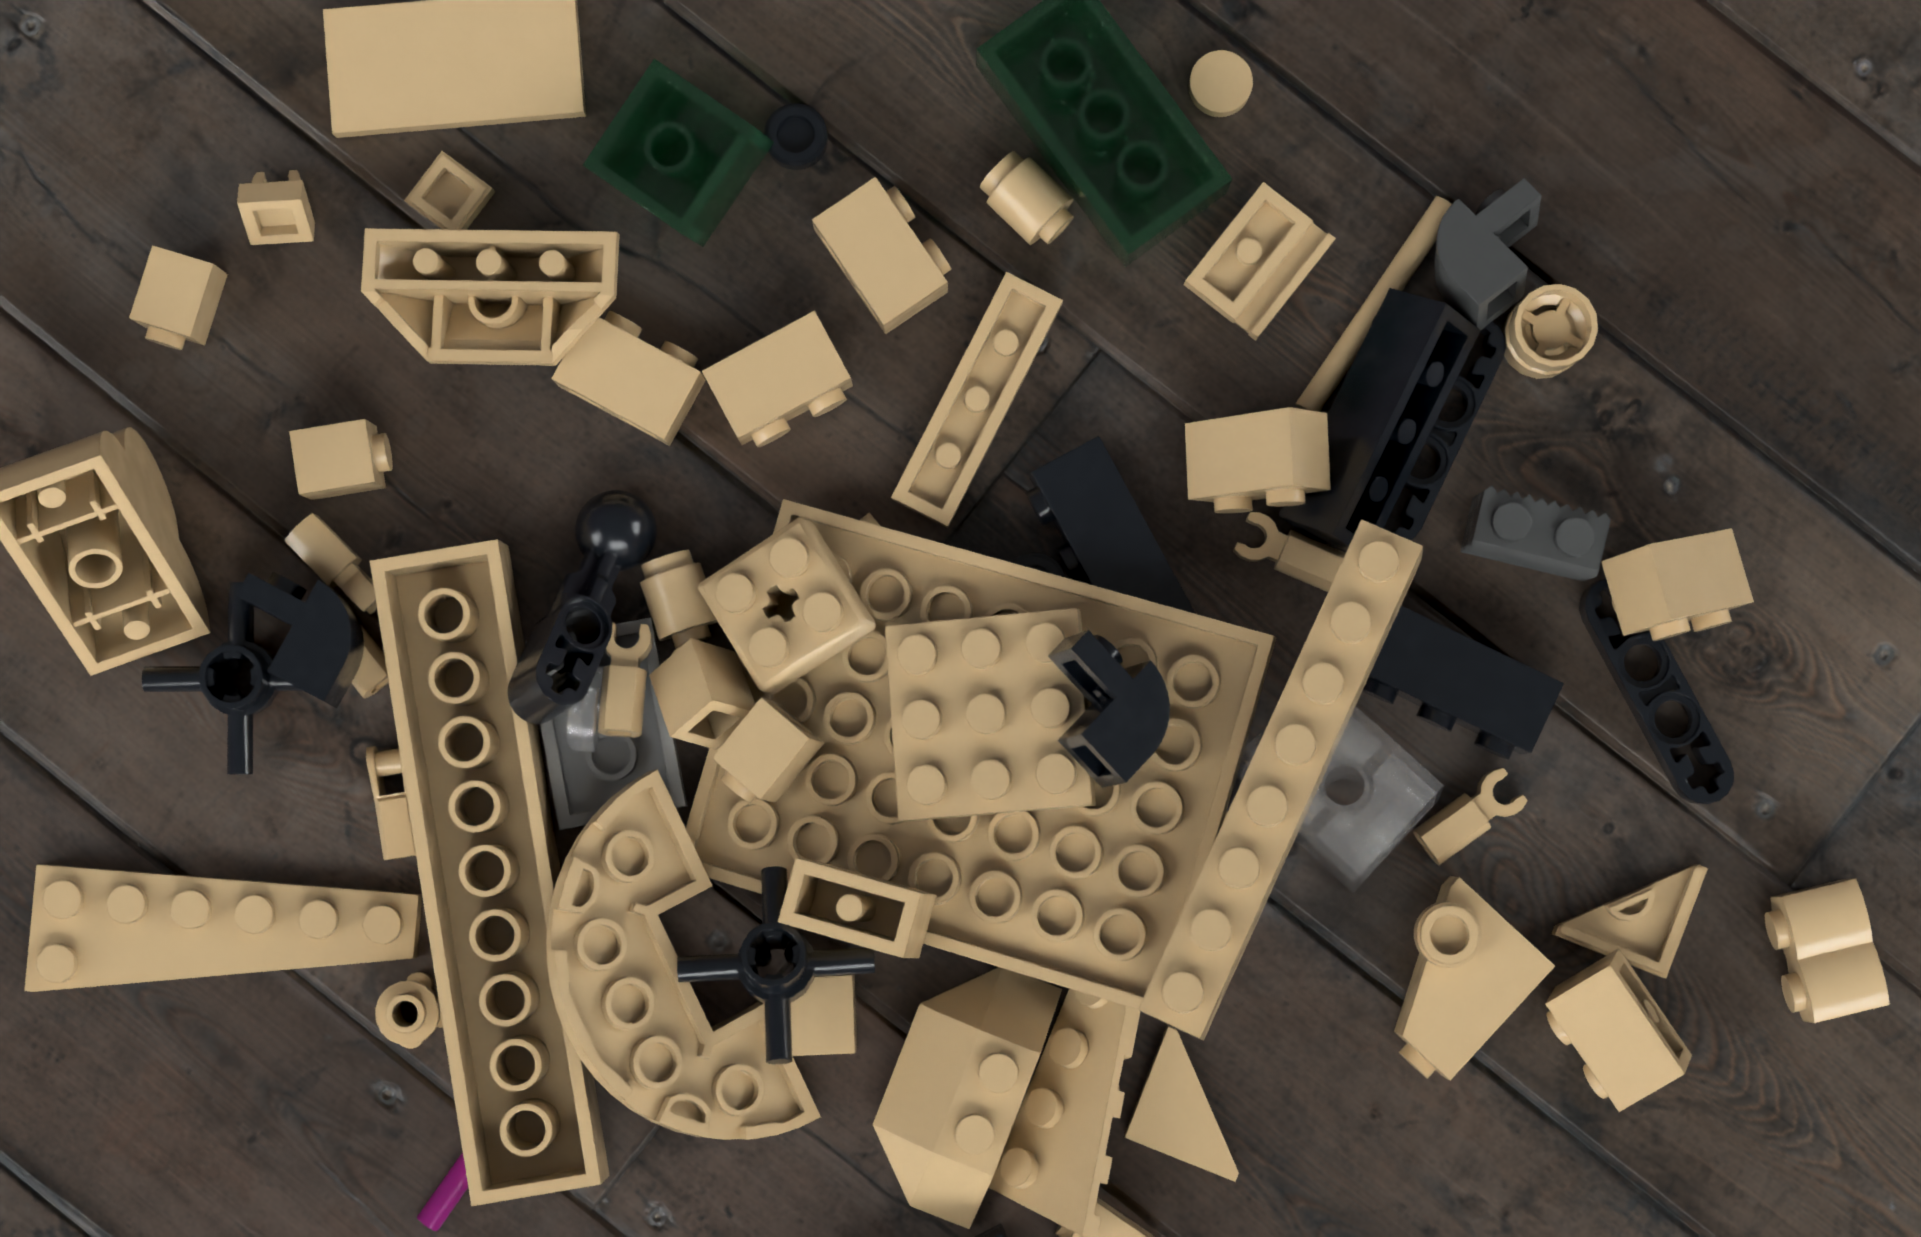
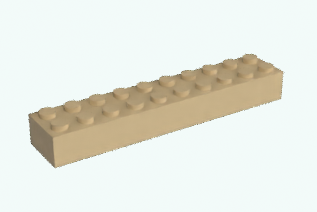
[370,539,610,1206]

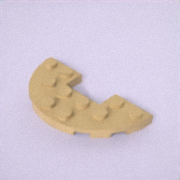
[547,769,821,1140]

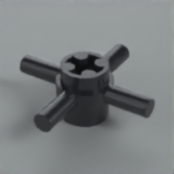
[142,582,303,775]
[677,866,875,1064]

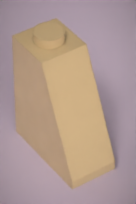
[1394,876,1555,1081]

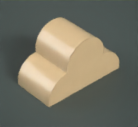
[0,427,210,676]

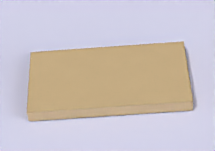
[323,0,586,138]

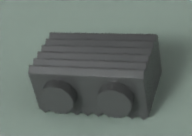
[1461,486,1611,582]

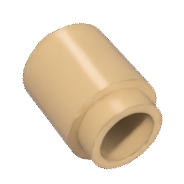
[980,151,1074,245]
[640,550,718,649]

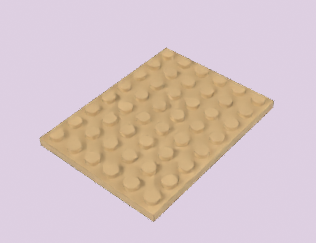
[686,499,1276,1009]

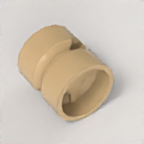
[1501,284,1598,379]

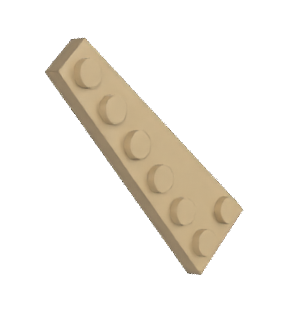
[24,864,423,992]

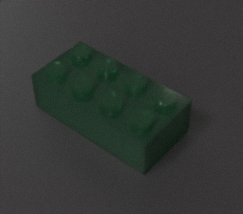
[976,0,1233,267]

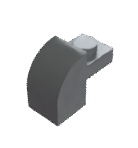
[1435,178,1541,331]

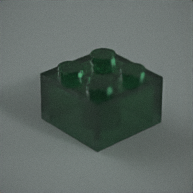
[583,58,774,247]

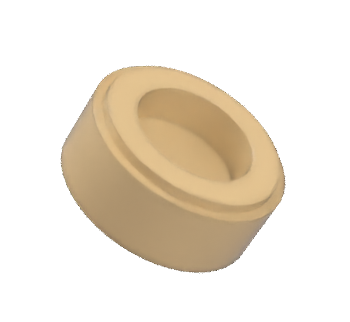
[1188,50,1253,117]
[1414,902,1482,968]

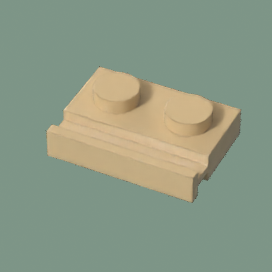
[1184,182,1336,341]

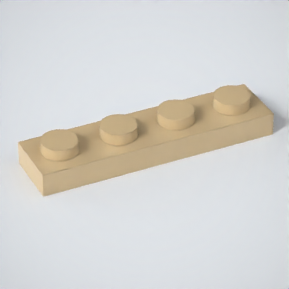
[891,272,1063,528]

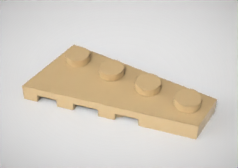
[988,989,1140,1237]

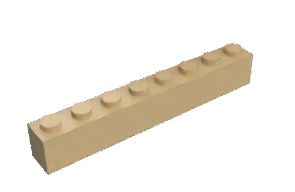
[1138,519,1423,1041]

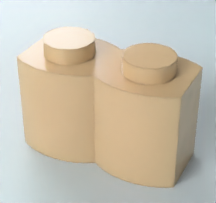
[1765,879,1890,1023]

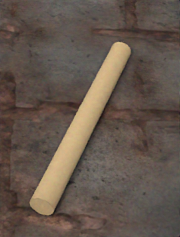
[1295,196,1452,412]

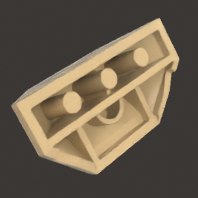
[361,228,620,366]
[873,967,1062,1229]

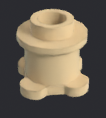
[375,972,443,1049]

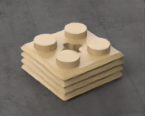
[698,517,876,694]

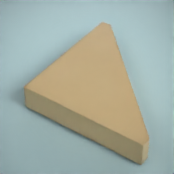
[1551,864,1708,979]
[1124,1025,1239,1182]

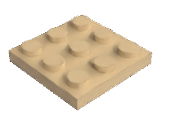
[885,608,1096,822]

